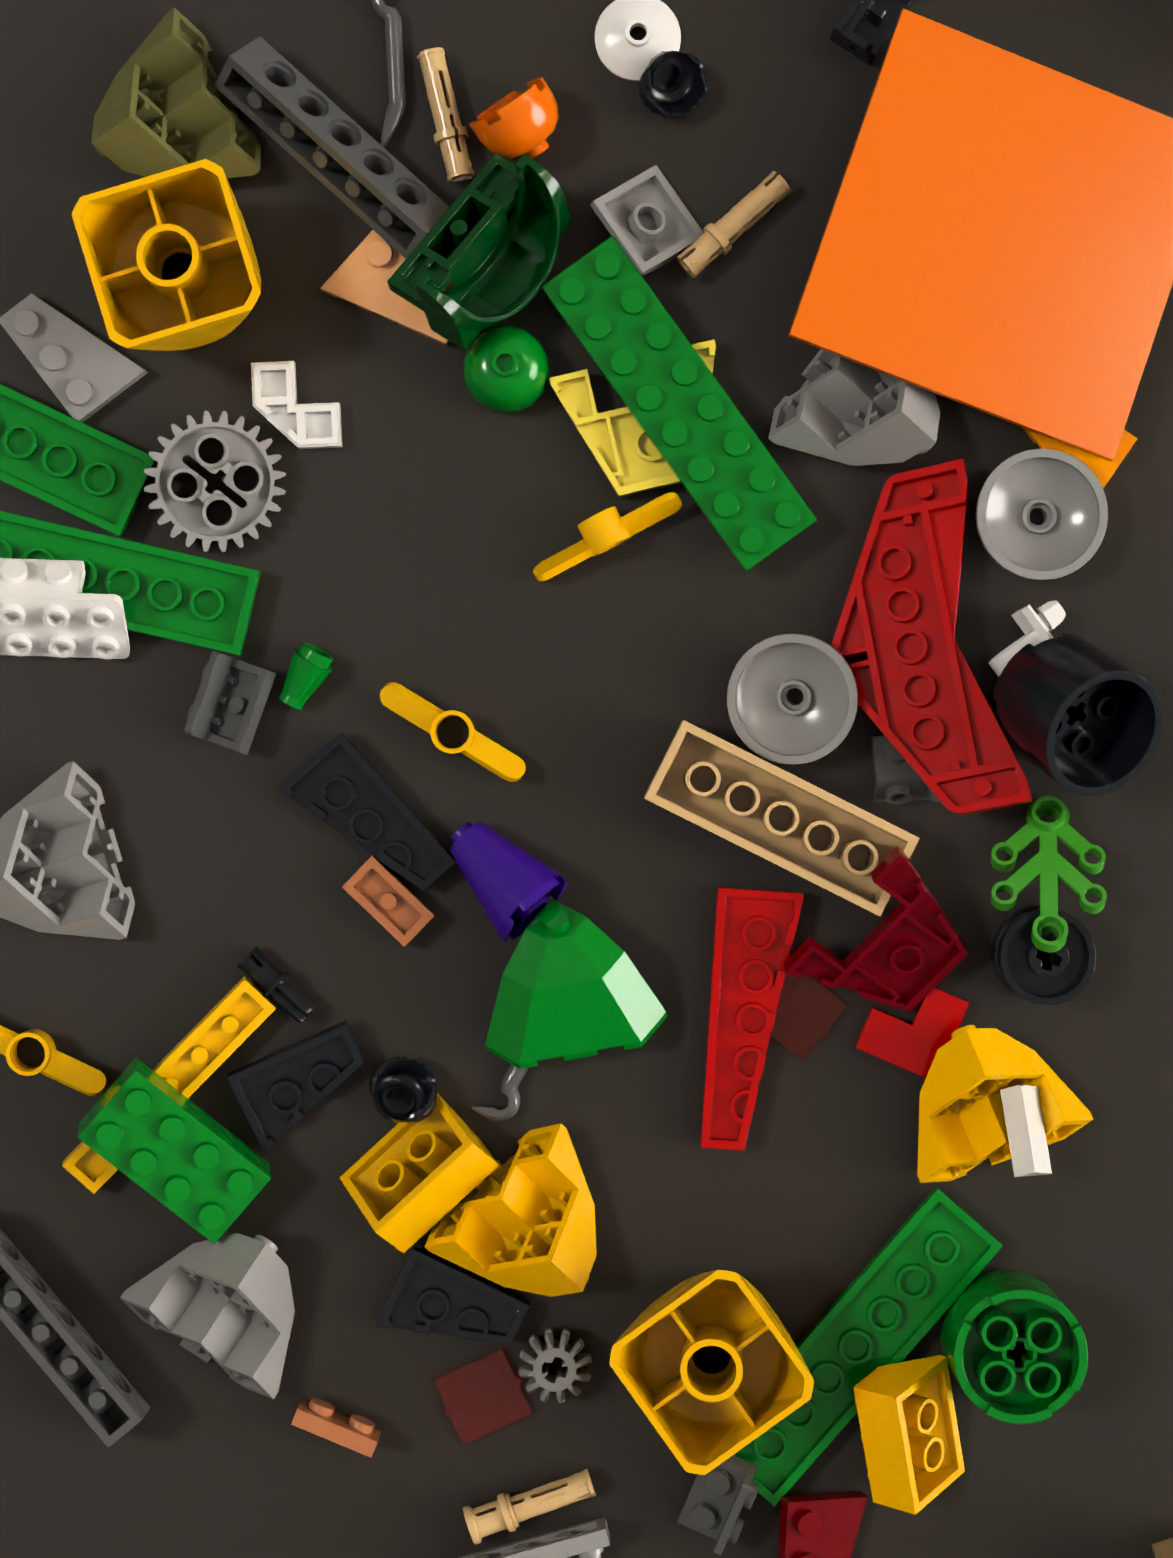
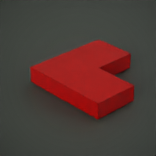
[854,988,969,1078]

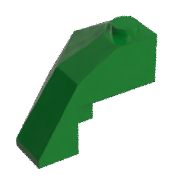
[485,899,667,1069]

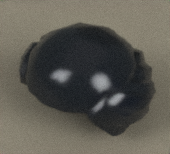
[639,50,708,119]
[369,1056,437,1123]

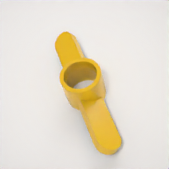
[533,492,682,581]
[380,682,526,782]
[0,1025,106,1096]

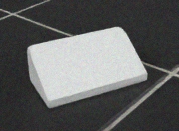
[1000,1085,1052,1177]

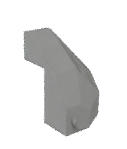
[768,349,941,466]
[0,761,135,940]
[120,1233,295,1399]

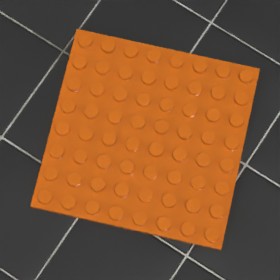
[788,8,1173,462]

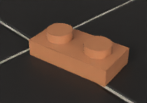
[342,855,435,947]
[291,1398,381,1458]

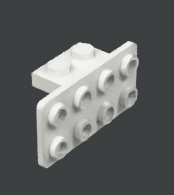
[0,558,130,659]

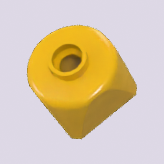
[71,159,261,351]
[609,1270,814,1475]

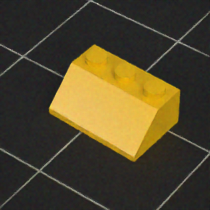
[339,1093,499,1254]
[853,1355,965,1515]

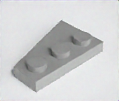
[0,293,148,423]

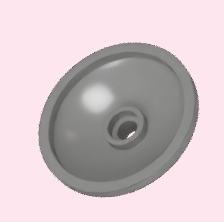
[976,449,1108,580]
[727,633,858,764]

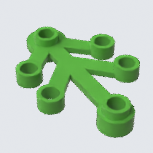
[990,796,1107,953]

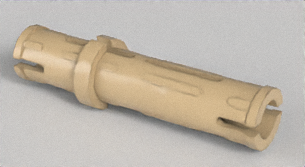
[417,47,475,183]
[676,171,791,278]

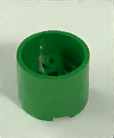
[940,1270,1088,1424]

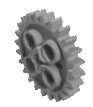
[144,411,286,552]

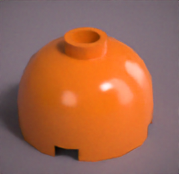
[469,76,559,159]

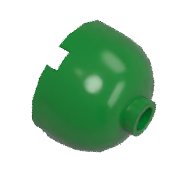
[463,326,549,414]

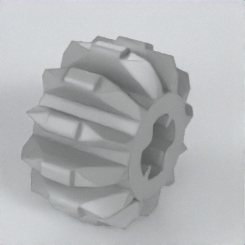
[518,1327,592,1403]

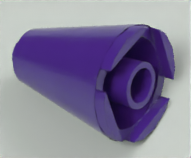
[450,822,568,942]

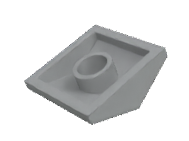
[590,165,704,276]

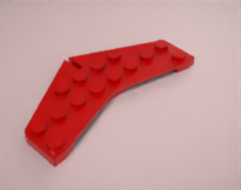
[831,459,1032,815]

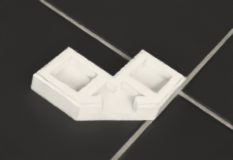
[251,361,342,449]

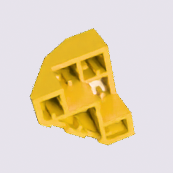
[917,1025,1094,1183]
[424,1123,597,1297]

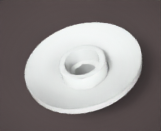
[595,0,681,82]

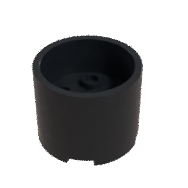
[992,633,1163,796]

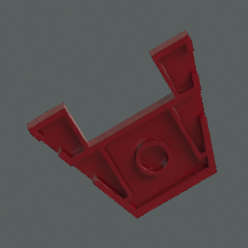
[784,846,969,1012]

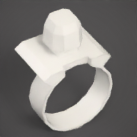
[988,600,1066,677]

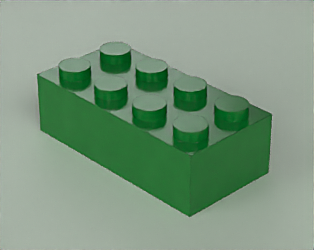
[77,1058,271,1244]

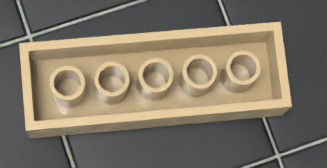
[643,720,920,917]

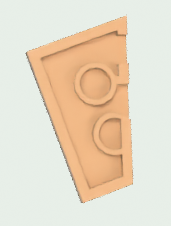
[320,230,450,346]

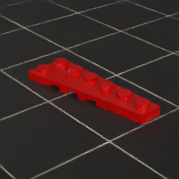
[700,887,804,1151]

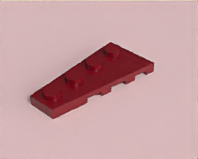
[778,1491,868,1558]

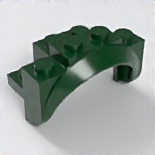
[387,154,572,351]

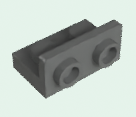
[677,1455,760,1556]

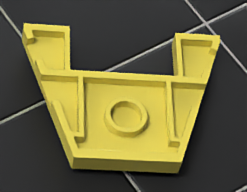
[549,339,716,497]

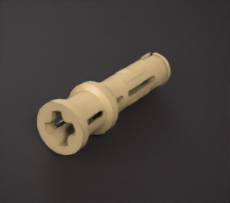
[463,1469,596,1545]

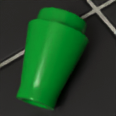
[279,642,334,710]

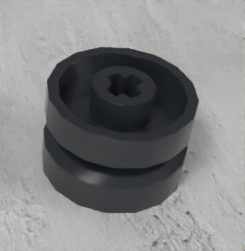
[991,906,1097,1005]

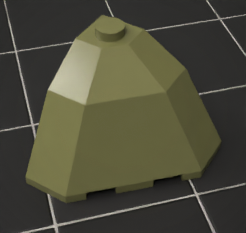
[91,7,261,178]

